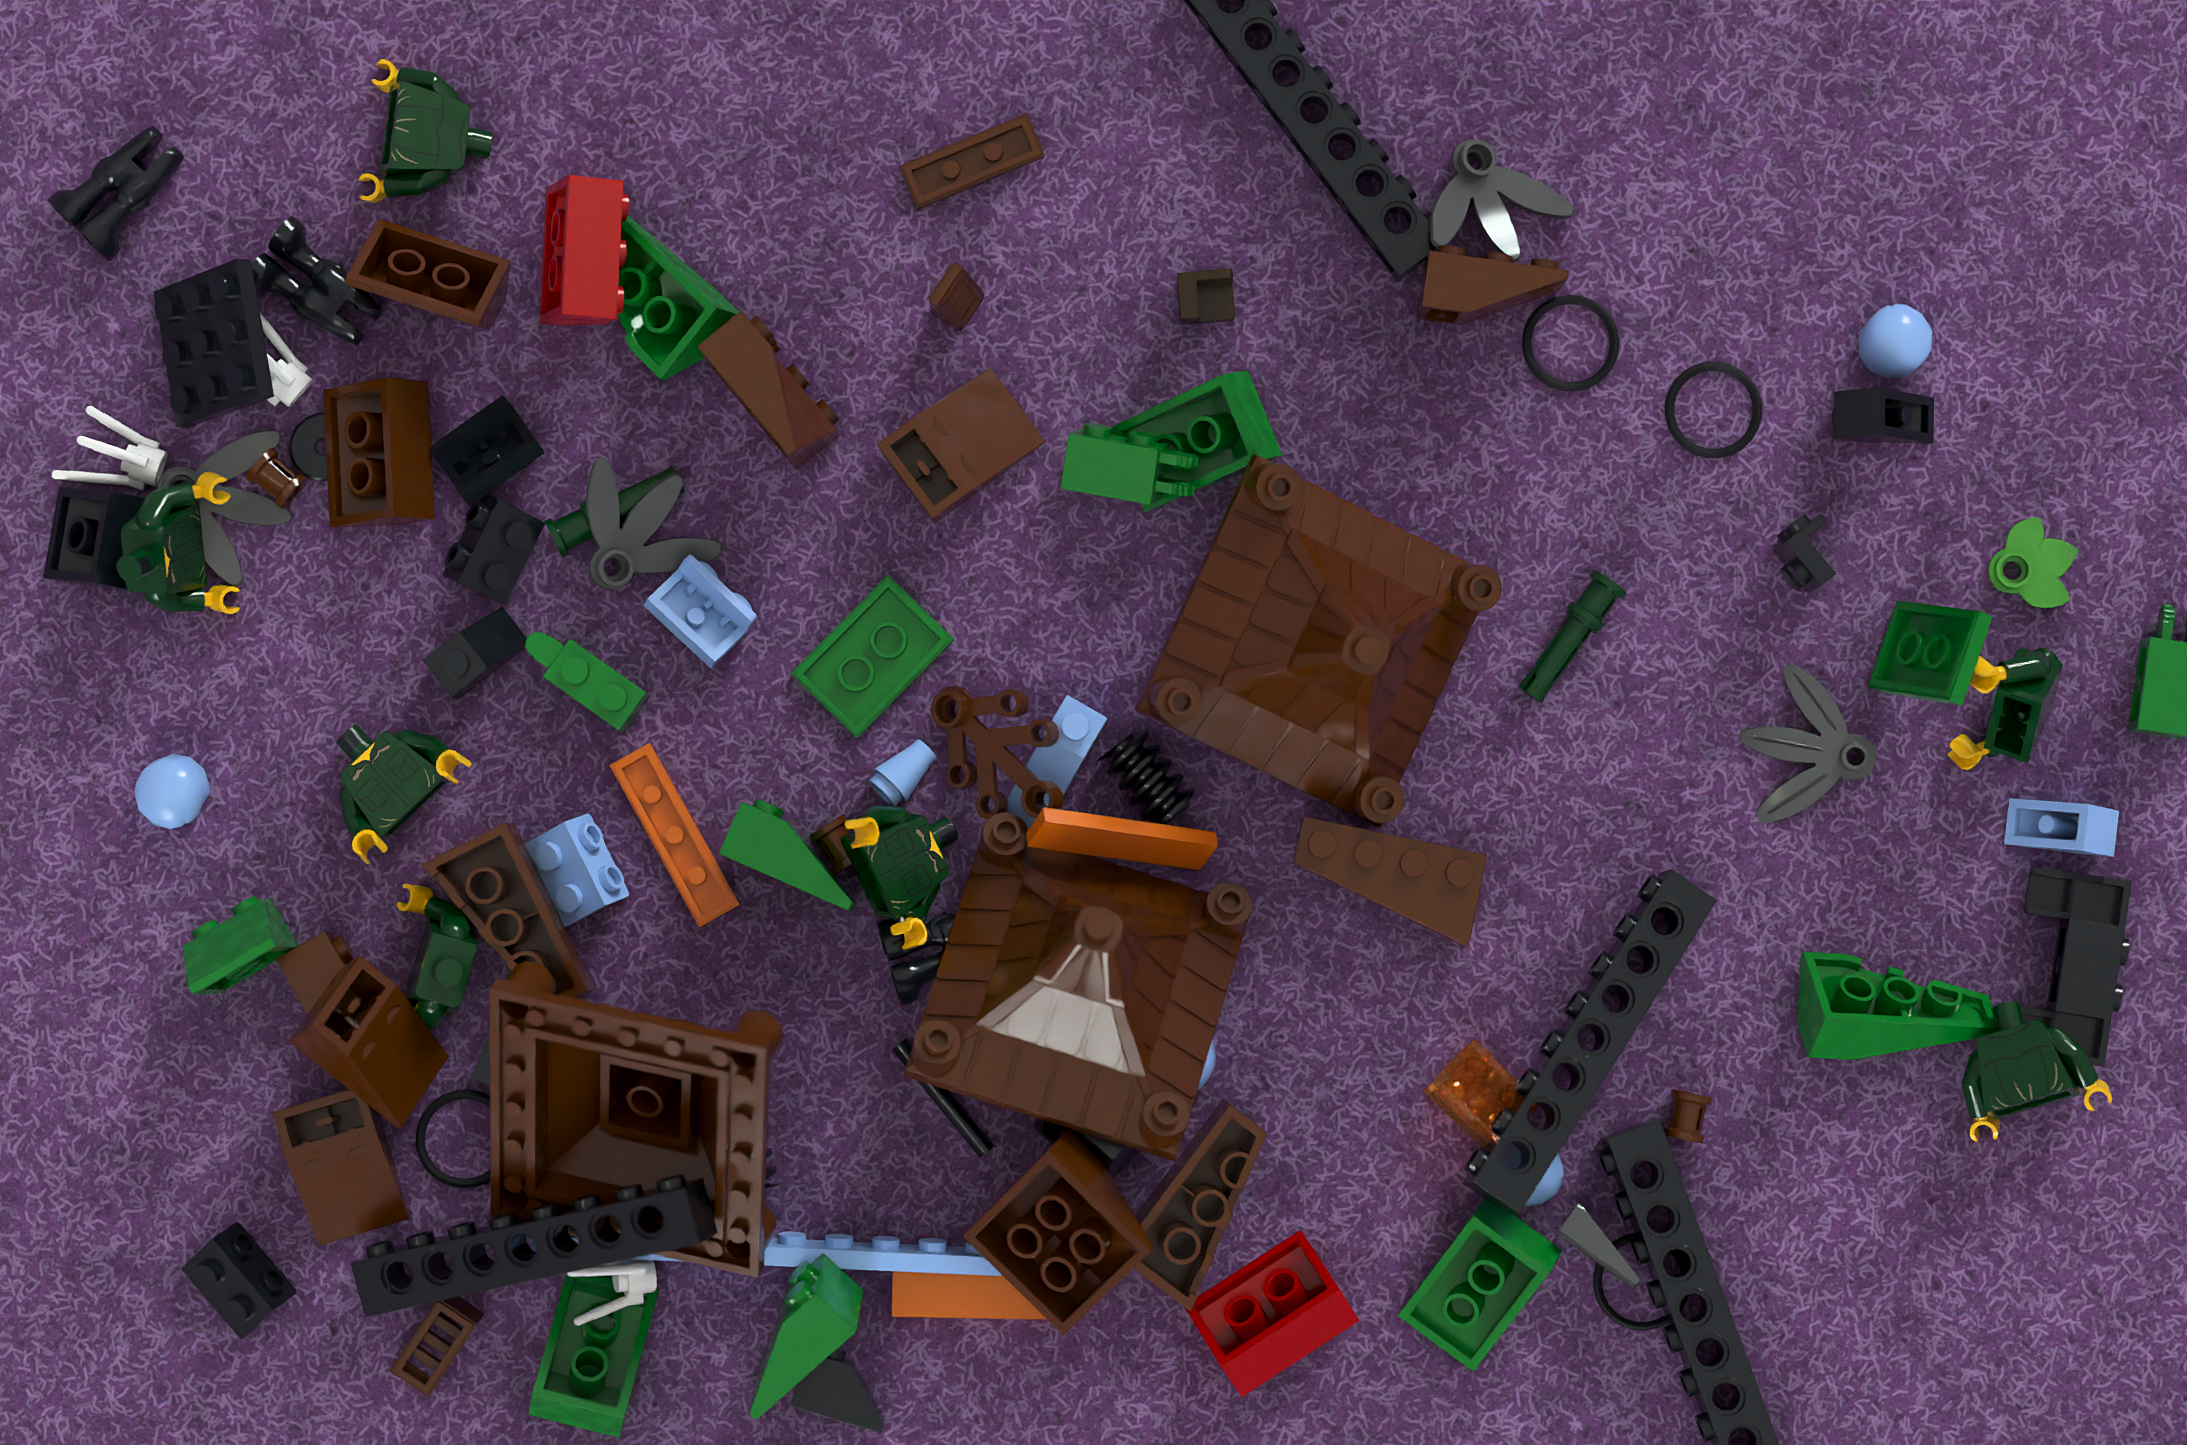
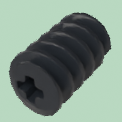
[1097,729,1195,825]

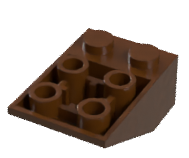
[1416,245,1569,325]
[877,368,1046,524]
[289,956,449,1128]
[272,1090,410,1246]

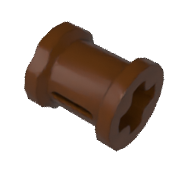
[245,448,308,509]
[809,814,852,875]
[1664,1089,1713,1144]

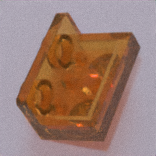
[1423,1040,1539,1149]

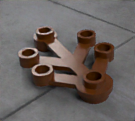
[931,686,1064,819]

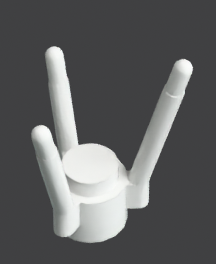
[260,312,313,407]
[52,406,167,491]
[567,1259,657,1326]

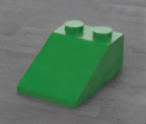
[1111,370,1283,512]
[719,798,856,912]
[183,896,298,995]
[1398,1198,1562,1371]
[749,1253,863,1420]
[529,1274,659,1438]

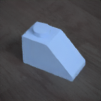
[2004,798,2119,857]

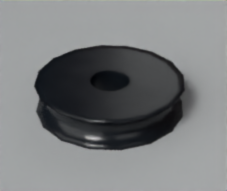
[289,413,328,481]

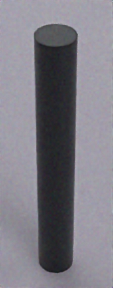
[892,1038,994,1158]

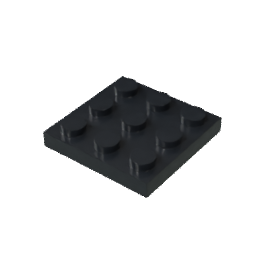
[154,259,274,427]

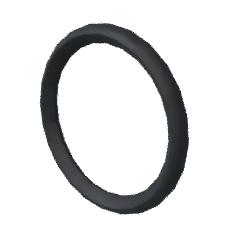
[1522,295,1619,392]
[1665,362,1762,458]
[415,1089,491,1188]
[1593,1233,1689,1331]

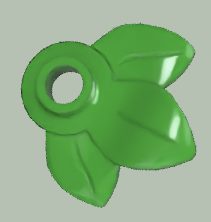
[1988,517,2078,608]

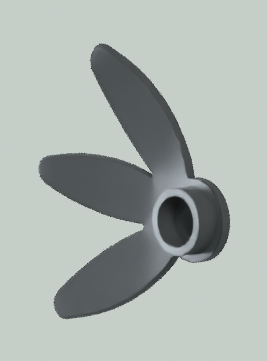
[1430,139,1574,262]
[157,429,292,587]
[586,458,723,590]
[1739,663,1876,824]

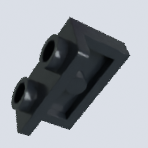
[429,396,545,506]
[443,495,545,606]
[1773,513,1836,593]
[181,1222,296,1340]

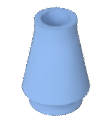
[868,739,937,807]

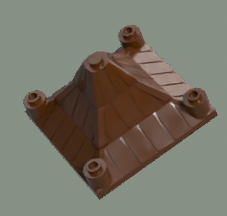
[1134,455,1502,828]
[903,812,1253,1161]
[489,961,784,1278]

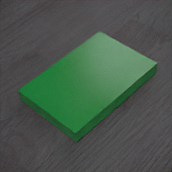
[791,575,954,739]
[1868,601,1993,706]

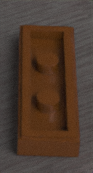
[899,113,1045,210]

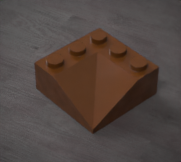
[698,311,840,470]
[963,1129,1154,1335]

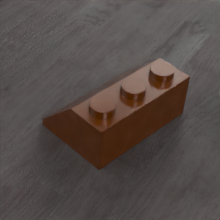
[345,219,511,330]
[323,377,435,528]

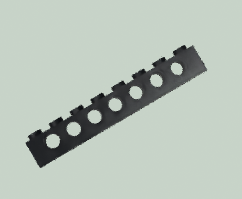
[1184,0,1438,282]
[1462,869,1717,1215]
[1598,1119,1779,1445]
[350,1174,718,1317]

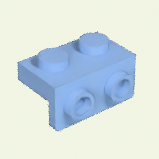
[643,554,757,668]
[524,813,629,927]

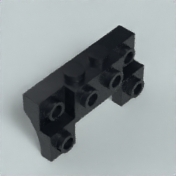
[2020,867,2132,1067]

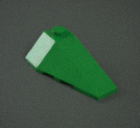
[617,216,739,381]
[1797,951,1997,1060]

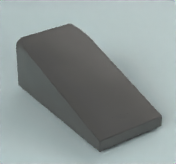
[1559,1203,1641,1288]

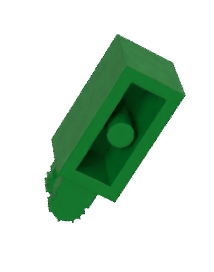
[1061,423,1199,505]
[2128,604,2187,739]
[524,630,650,733]

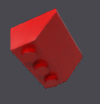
[539,175,629,326]
[1184,1230,1360,1397]

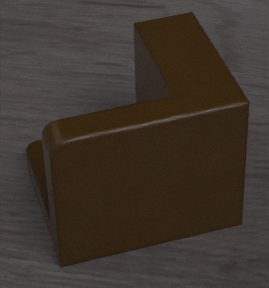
[1176,268,1235,325]

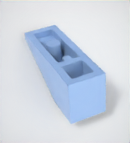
[1006,695,1107,829]

